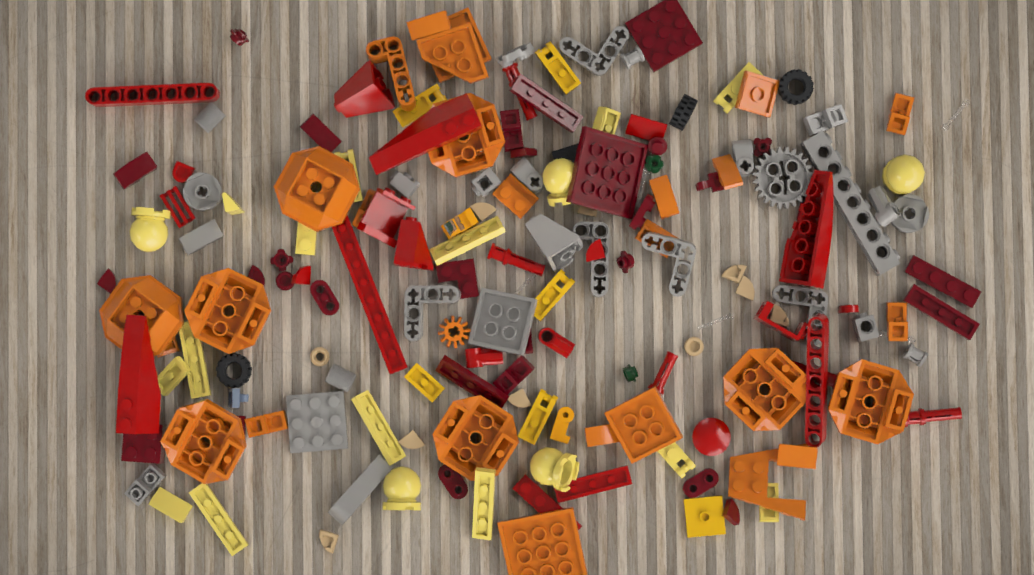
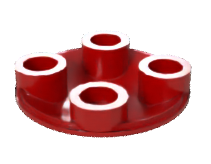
[692,418,731,456]

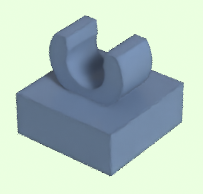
[228,388,249,408]

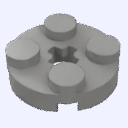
[496,42,534,68]
[183,172,222,211]
[891,194,929,233]

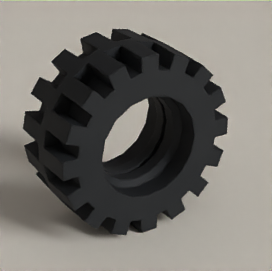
[778,69,814,105]
[669,94,698,131]
[216,353,252,388]

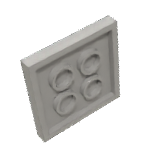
[468,288,538,356]
[286,391,348,453]

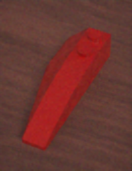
[368,93,482,175]
[779,170,834,289]
[116,315,161,434]

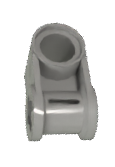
[732,139,754,177]
[510,157,544,193]

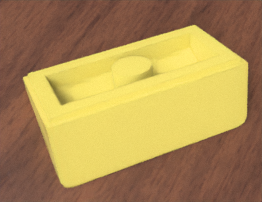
[592,107,621,135]
[222,192,245,215]
[149,487,193,523]

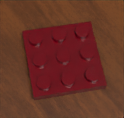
[625,0,703,73]

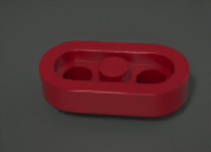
[629,194,656,230]
[310,280,340,316]
[438,464,468,499]
[683,468,719,498]

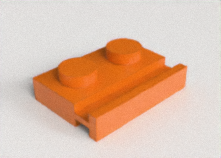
[492,173,539,219]

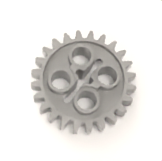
[752,147,814,209]

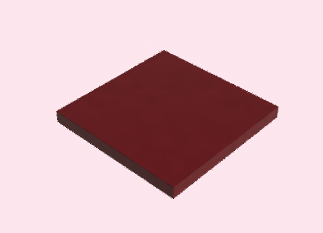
[566,126,648,219]

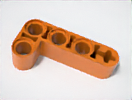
[366,36,416,111]

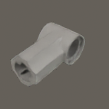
[867,186,901,227]

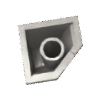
[525,214,584,273]

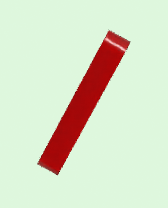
[85,83,220,107]
[805,314,829,448]

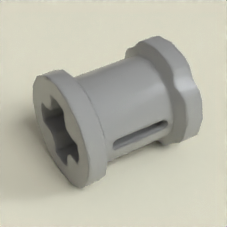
[620,46,645,69]
[902,343,928,367]

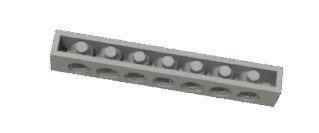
[800,131,900,276]

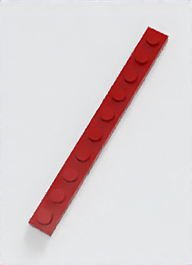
[332,214,408,375]

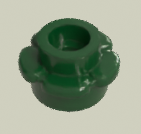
[645,154,664,173]
[623,364,638,383]

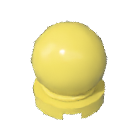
[882,154,925,195]
[543,158,574,207]
[129,207,171,252]
[530,447,579,492]
[382,466,421,511]

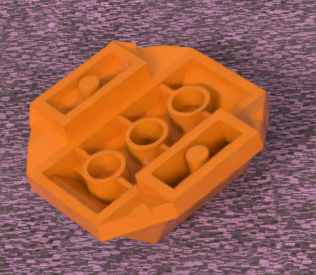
[428,93,505,178]
[274,146,360,232]
[184,268,272,354]
[99,275,184,356]
[723,348,806,431]
[827,359,914,445]
[433,395,519,481]
[160,399,247,484]

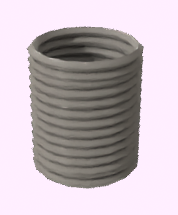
[194,102,226,133]
[325,364,356,392]

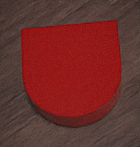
[172,161,195,183]
[838,305,859,314]

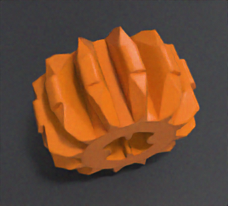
[438,316,471,348]

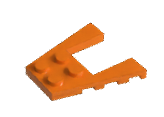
[728,443,808,521]

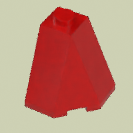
[334,60,395,118]
[394,217,434,271]

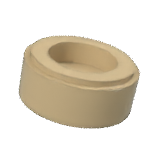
[684,337,704,356]

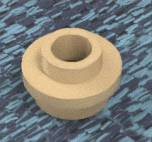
[310,347,330,366]

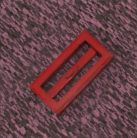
[159,186,196,228]

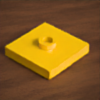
[683,495,726,538]

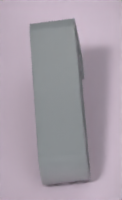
[572,222,609,298]
[328,454,394,525]

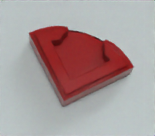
[586,239,605,262]
[291,266,311,285]

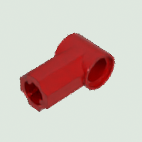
[538,328,576,359]
[465,348,503,368]

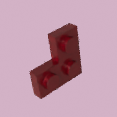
[436,258,479,299]

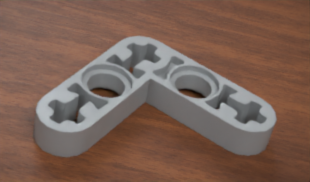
[559,26,629,76]
[641,232,696,297]
[772,285,828,345]
[404,286,461,341]

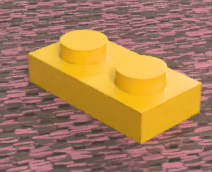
[404,363,445,403]

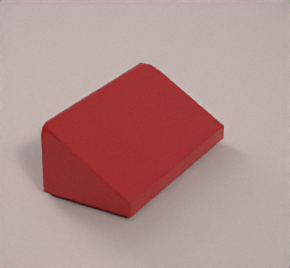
[625,114,667,141]

